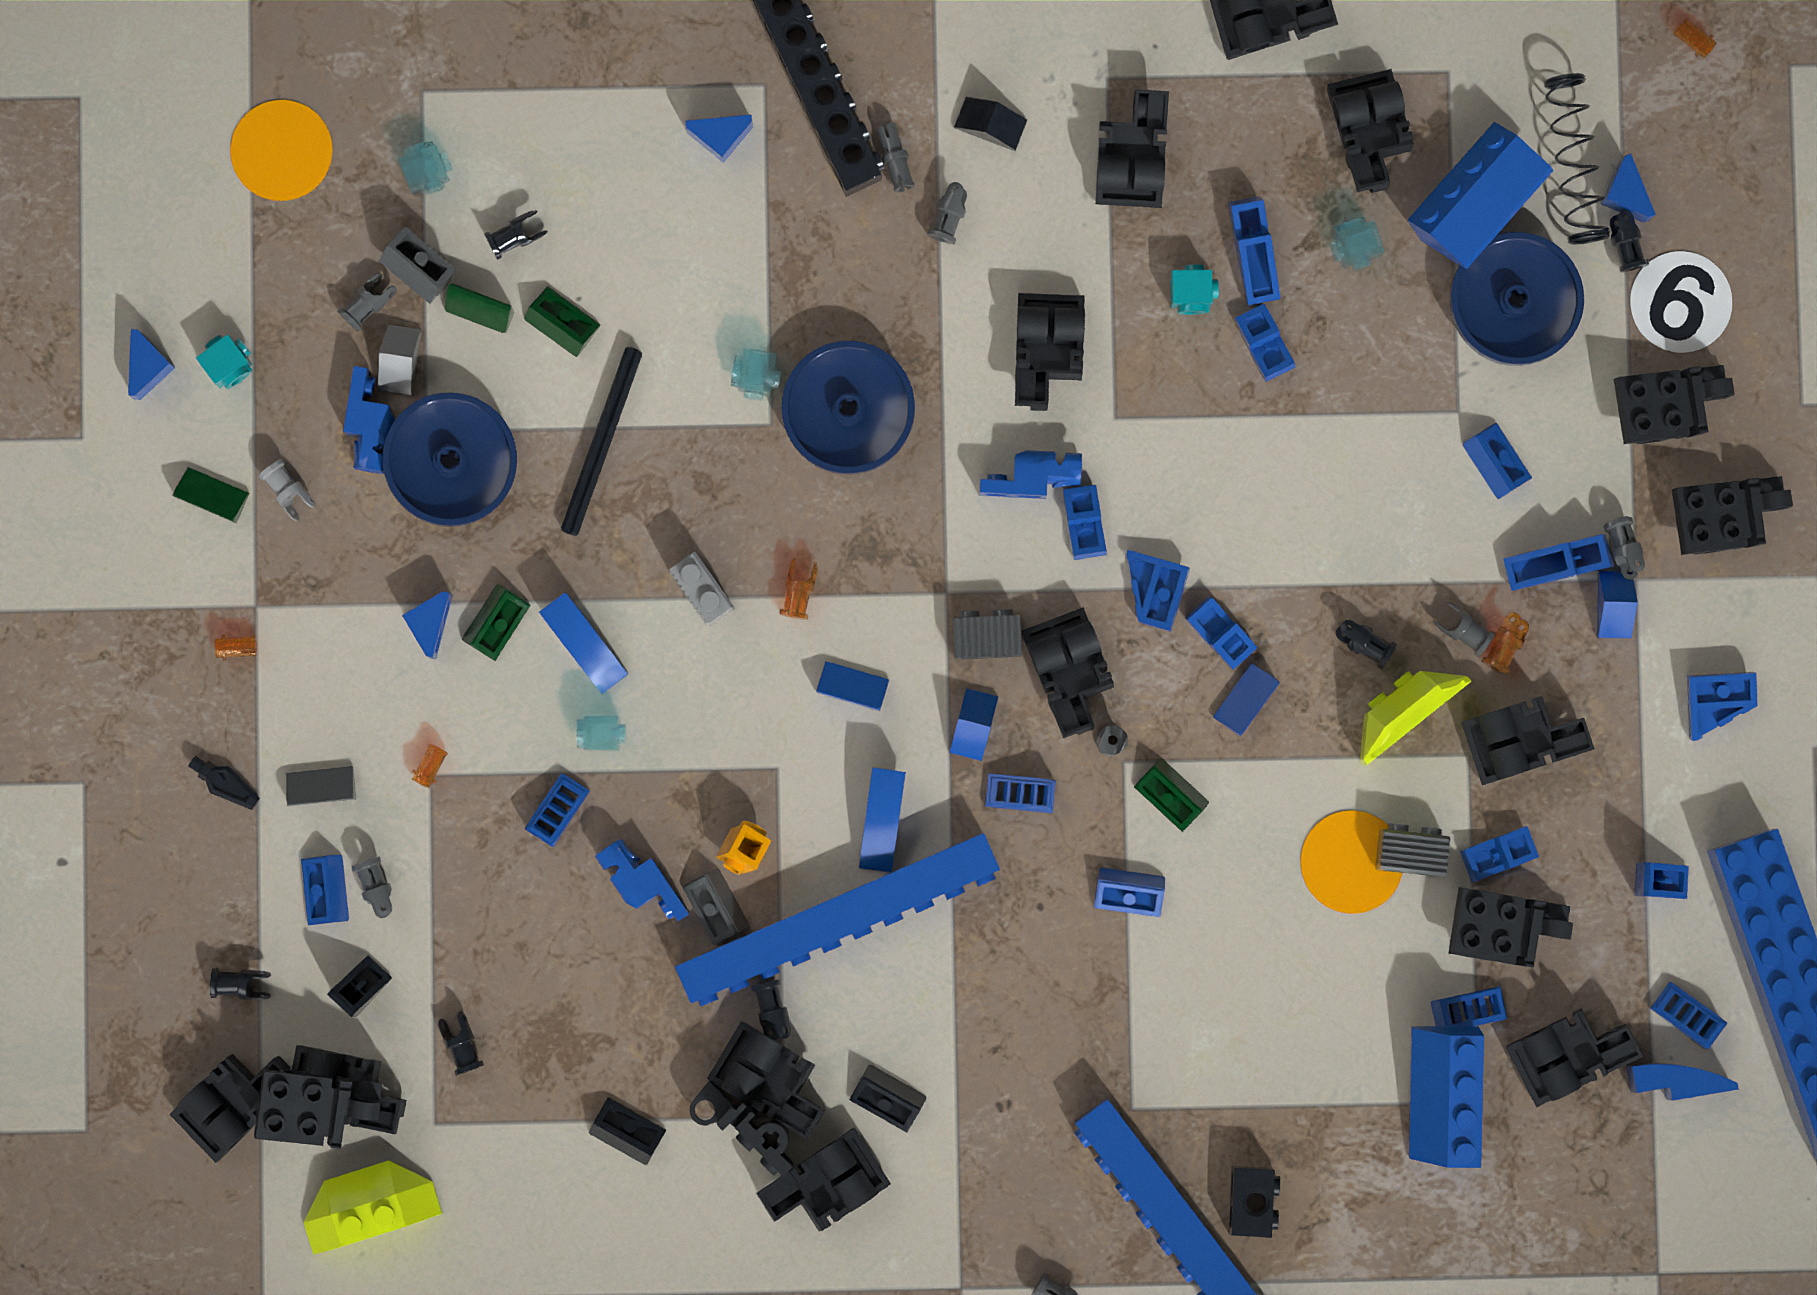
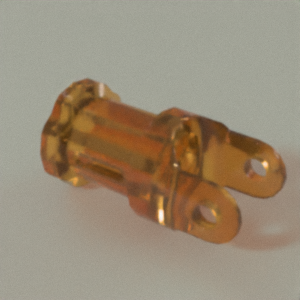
[779,558,818,620]
[1481,612,1529,675]

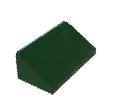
[445,283,514,333]
[524,286,601,357]
[172,467,250,524]
[462,584,531,661]
[1134,758,1209,832]

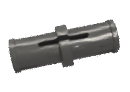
[876,123,915,193]

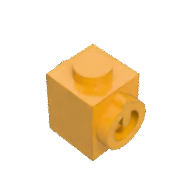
[716,821,772,875]

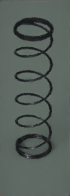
[1543,73,1610,245]

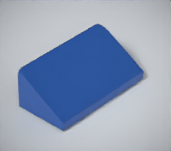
[1463,422,1532,499]
[816,661,889,712]
[1213,663,1280,737]
[301,855,349,926]
[1094,868,1165,917]

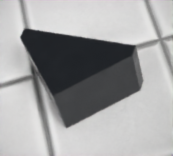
[954,97,1027,152]
[327,956,392,1017]

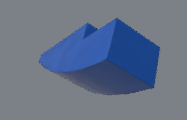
[1228,196,1281,305]
[1503,534,1614,591]
[539,592,628,694]
[859,767,906,873]
[1626,1063,1739,1101]

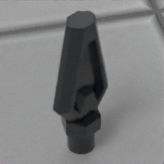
[188,756,260,810]

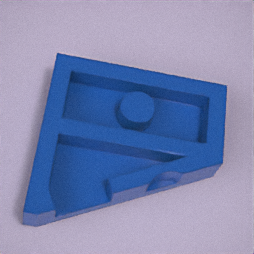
[1126,550,1190,632]
[1687,672,1758,741]

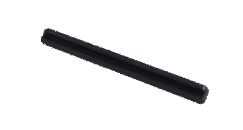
[561,346,642,536]

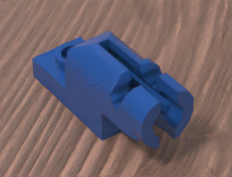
[343,366,395,474]
[979,450,1082,499]
[595,839,690,921]

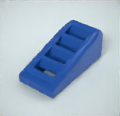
[524,773,590,847]
[985,773,1056,814]
[1650,982,1728,1049]
[1431,986,1508,1026]

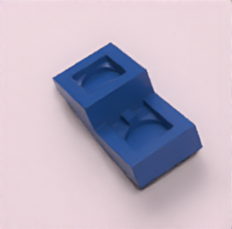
[1235,303,1295,382]
[1063,485,1107,560]
[1185,596,1258,670]
[1460,826,1539,882]

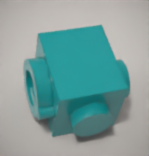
[1170,264,1219,315]
[196,334,253,389]

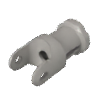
[258,459,315,521]

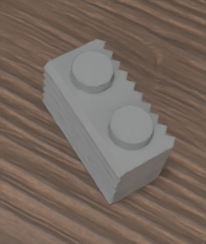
[670,552,735,626]

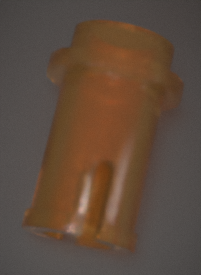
[1673,18,1717,59]
[215,634,257,661]
[411,744,448,788]

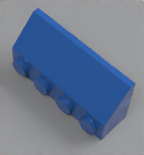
[1407,122,1554,269]
[1409,1026,1484,1168]

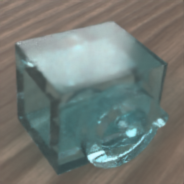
[398,141,453,195]
[1330,217,1385,271]
[731,348,782,401]
[576,716,626,751]

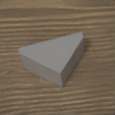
[378,325,422,395]

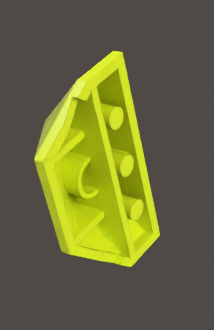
[1360,671,1471,766]
[303,1160,443,1255]

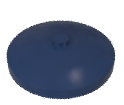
[1450,232,1584,366]
[781,341,915,475]
[383,392,517,527]

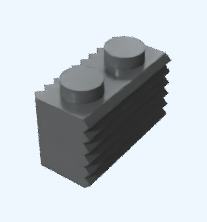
[379,227,455,304]
[953,609,1022,660]
[1375,823,1450,877]

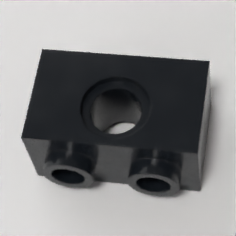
[1229,1166,1280,1238]

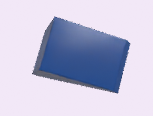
[685,115,753,163]
[1601,154,1656,223]
[128,329,175,400]
[1597,571,1638,639]
[402,591,453,660]
[949,688,998,761]
[1635,862,1689,899]

